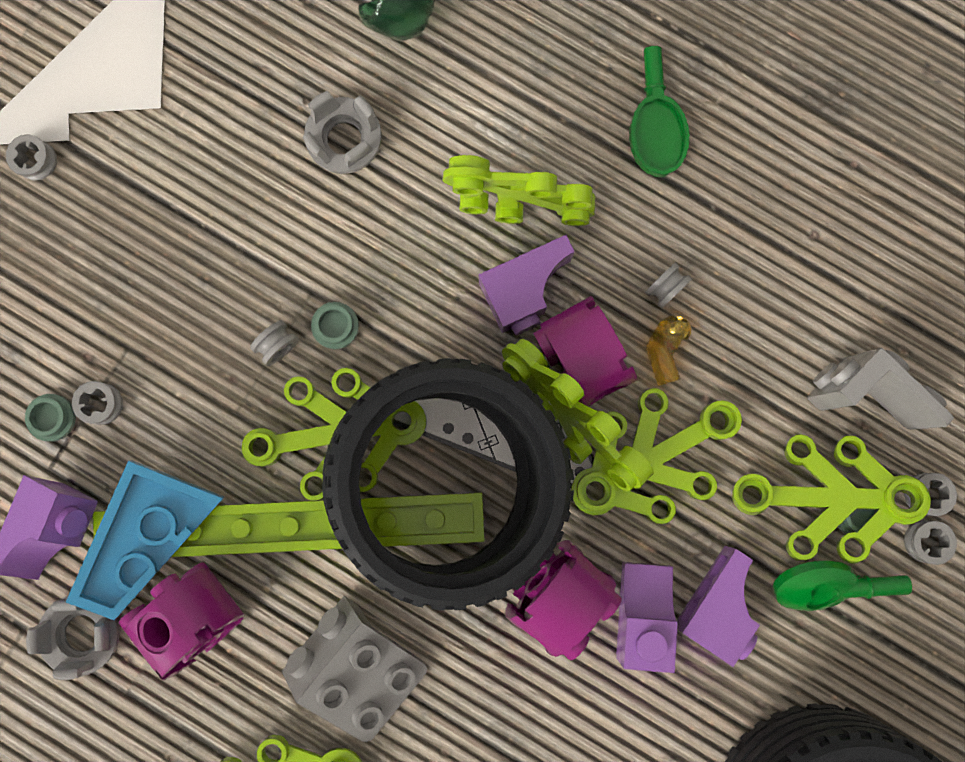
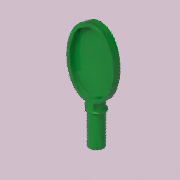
[629,46,690,177]
[772,561,912,611]

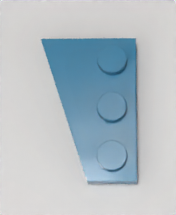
[66,460,224,620]

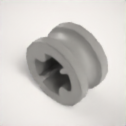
[6,134,57,181]
[645,262,692,309]
[250,320,299,367]
[72,381,123,425]
[904,473,957,516]
[904,520,957,565]

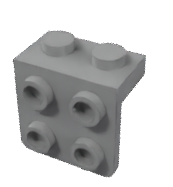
[806,347,954,430]
[281,596,427,742]

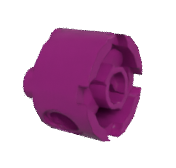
[533,296,638,407]
[505,540,622,661]
[119,562,245,681]

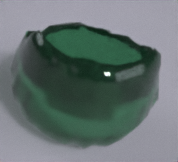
[358,0,435,41]

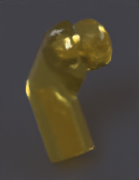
[646,316,691,386]

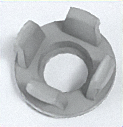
[303,91,382,174]
[26,596,120,680]

